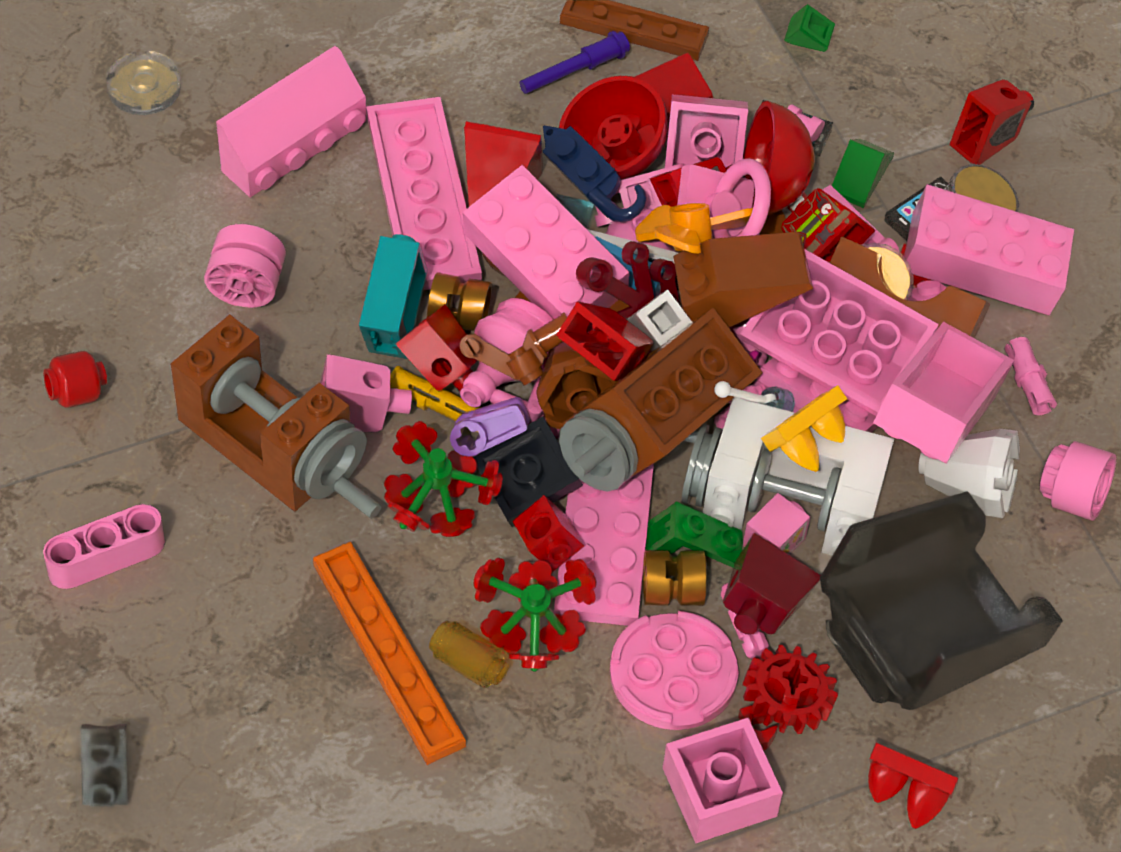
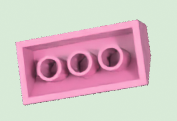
[216,46,366,198]

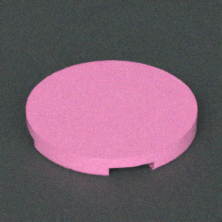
[610,610,739,730]

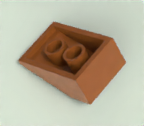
[673,232,813,327]

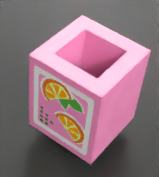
[743,493,810,555]

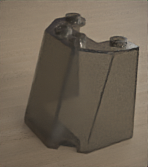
[820,491,1063,710]

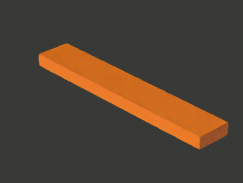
[313,541,466,765]

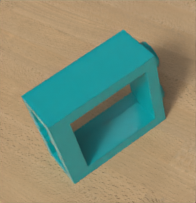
[359,234,428,359]

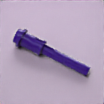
[519,31,630,94]

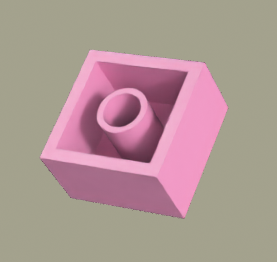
[665,94,748,168]
[663,718,783,844]

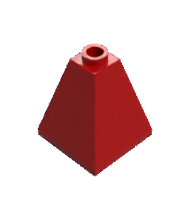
[464,121,543,207]

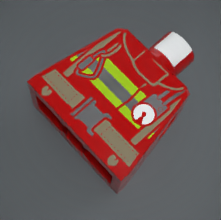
[781,188,876,263]

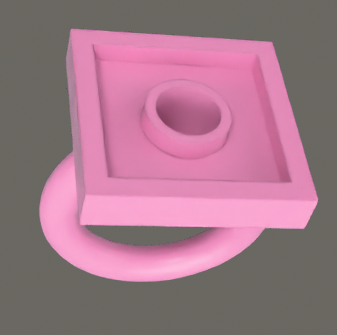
[677,159,771,239]

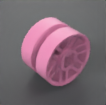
[204,224,286,308]

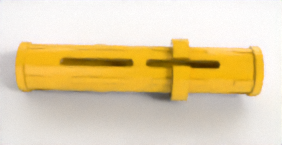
[390,366,482,432]

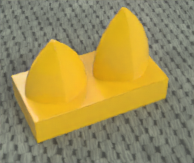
[761,385,847,472]

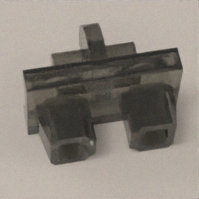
[80,724,129,806]

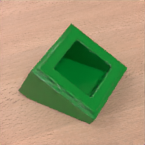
[784,4,835,52]

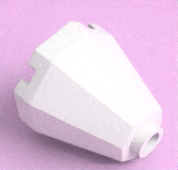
[919,429,1020,518]

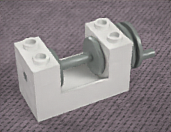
[681,397,894,563]

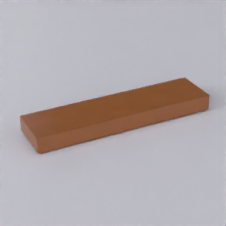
[560,0,709,61]

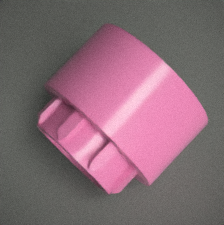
[1040,441,1116,521]

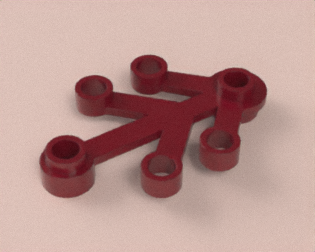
[576,241,688,332]

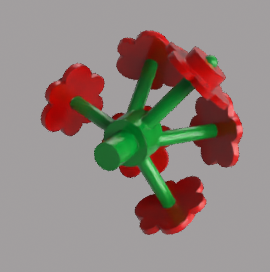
[384,421,503,537]
[473,558,596,672]

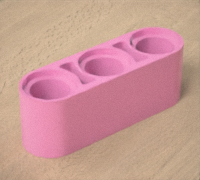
[43,504,165,589]

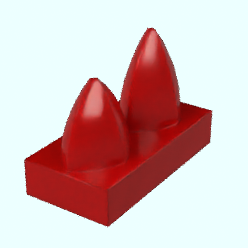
[868,743,958,829]

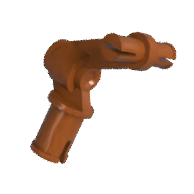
[460,312,567,386]

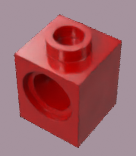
[513,495,584,572]

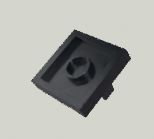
[474,416,583,527]

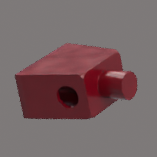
[723,533,822,635]

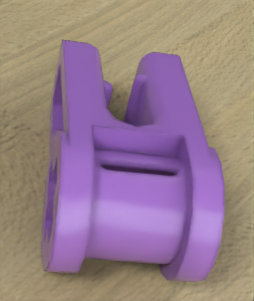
[450,397,530,457]

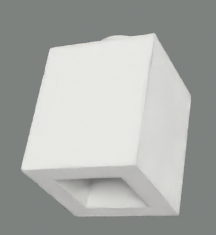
[627,290,692,351]

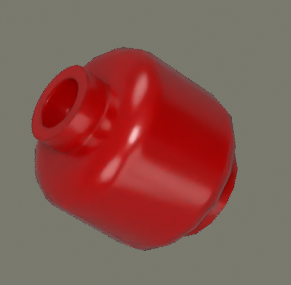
[43,351,107,408]

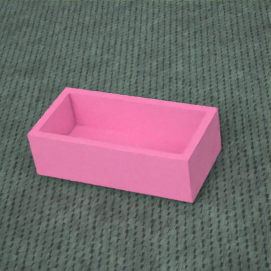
[462,165,629,319]
[903,184,1074,315]
[873,322,1014,464]

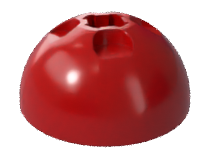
[559,76,668,180]
[743,101,815,214]

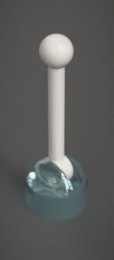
[714,381,795,412]

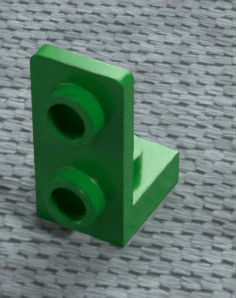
[645,501,743,568]

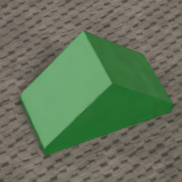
[832,139,894,208]

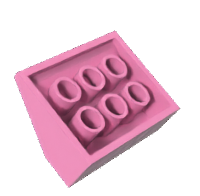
[739,249,939,416]

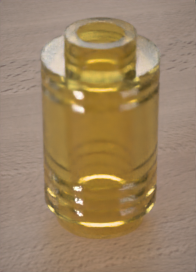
[429,621,509,689]

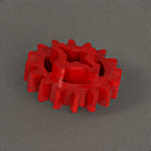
[742,645,838,734]

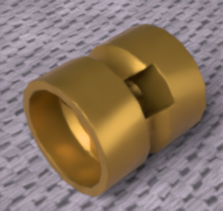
[427,273,492,331]
[643,551,706,606]

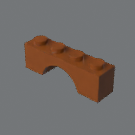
[830,237,990,338]

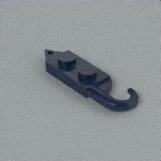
[542,125,646,222]

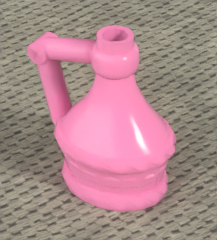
[460,298,554,424]

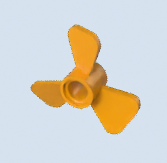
[635,203,753,253]

